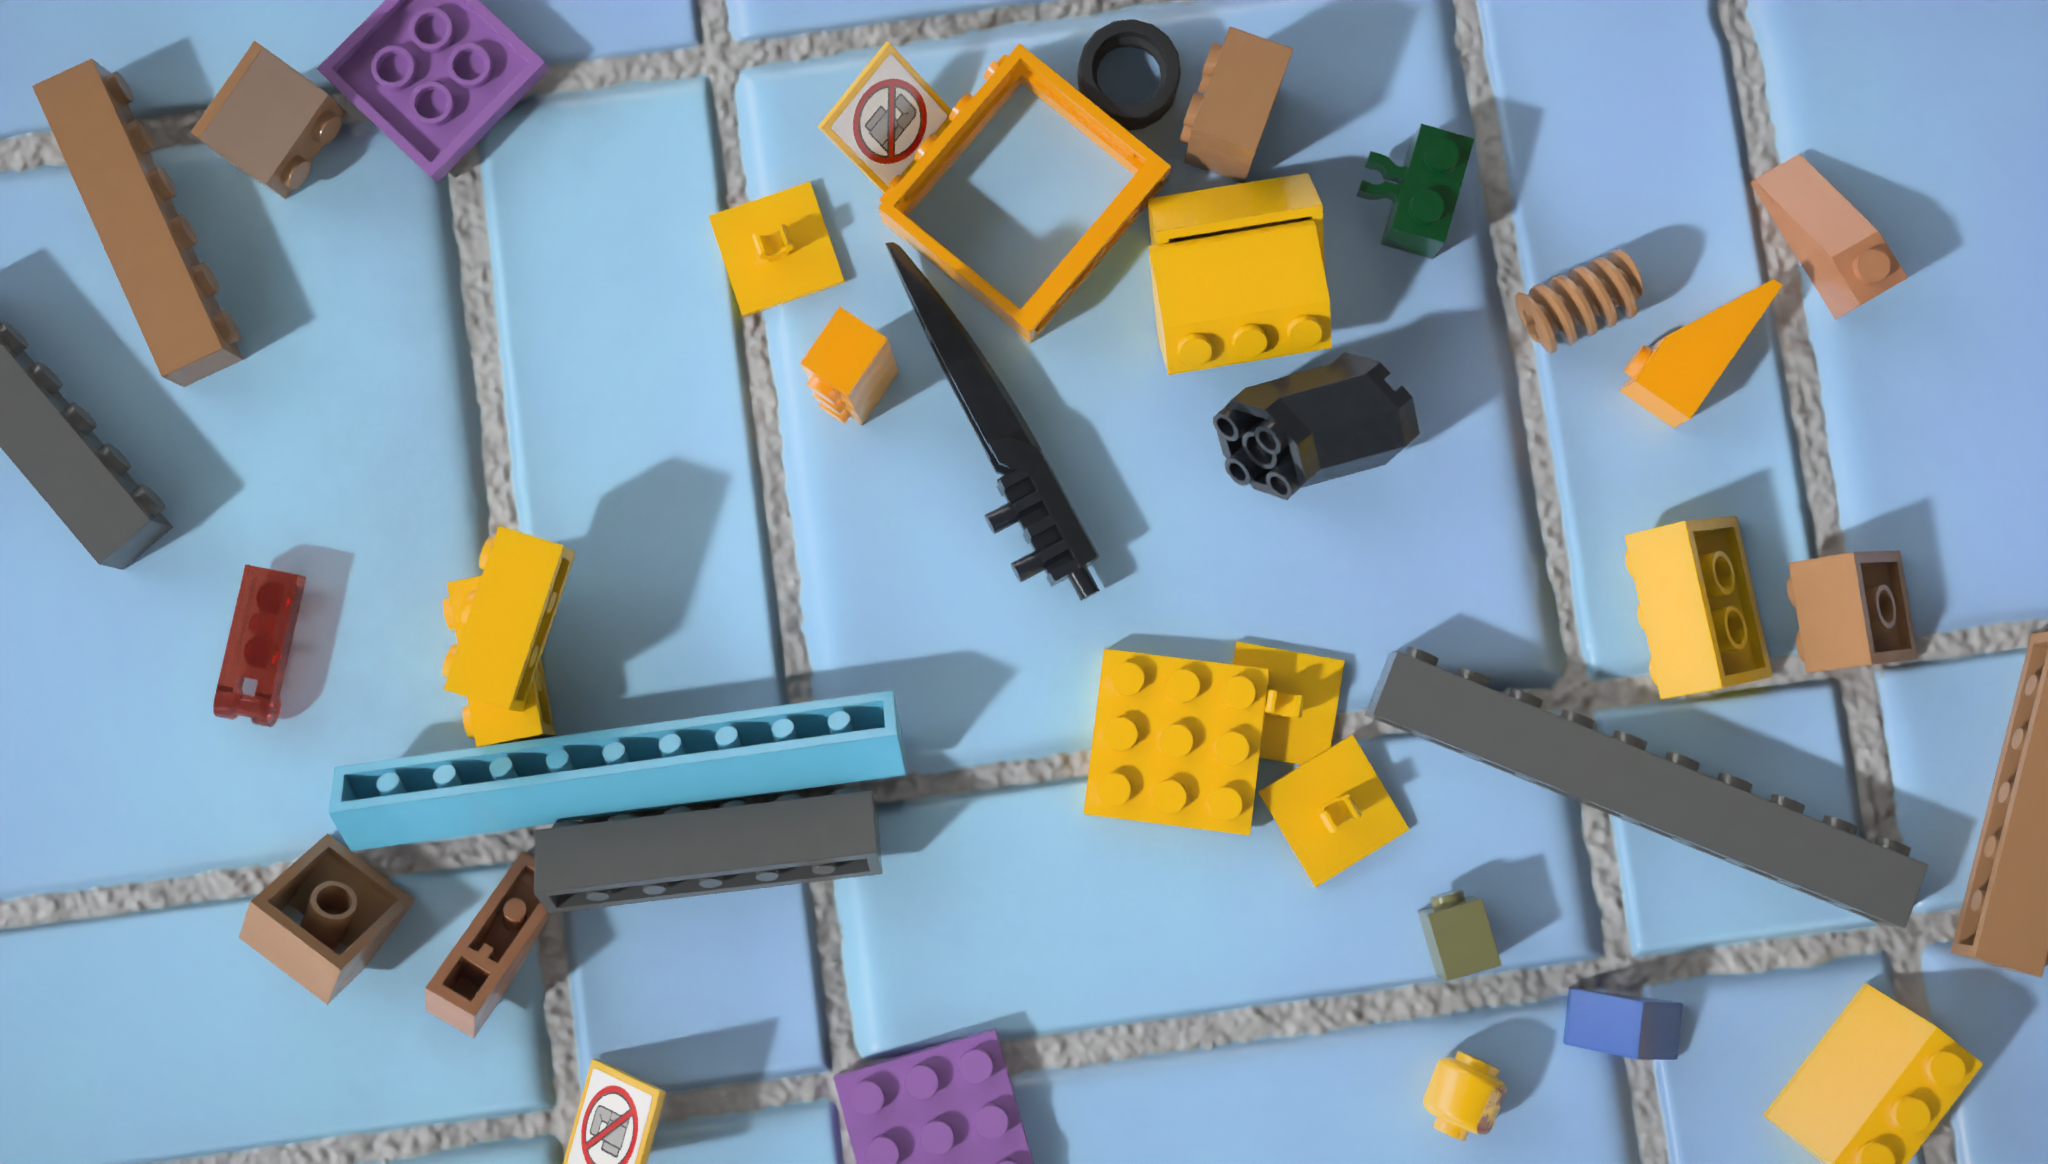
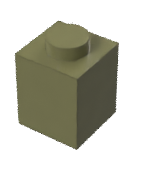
[1418,889,1502,981]

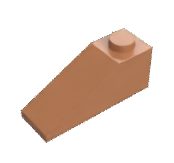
[1750,153,1908,320]
[425,851,551,1038]

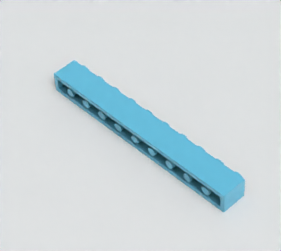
[328,690,906,851]

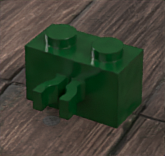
[1356,124,1474,259]

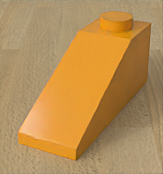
[1620,279,1783,428]

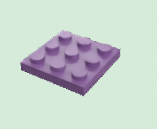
[316,0,550,183]
[833,1028,1034,1164]

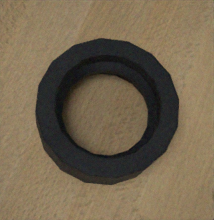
[1077,19,1181,131]

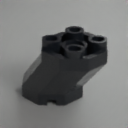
[1213,352,1420,500]

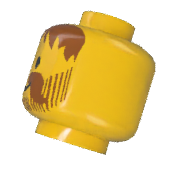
[1423,1051,1507,1141]

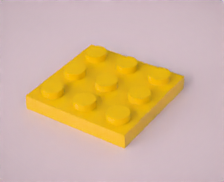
[1083,649,1269,836]

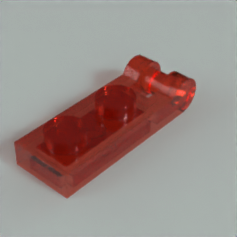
[213,564,307,727]

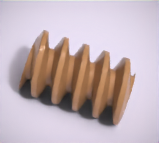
[1515,249,1643,354]

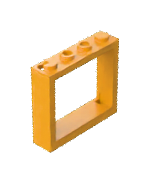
[878,43,1171,343]

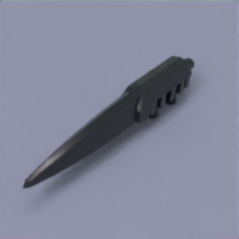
[885,242,1100,601]

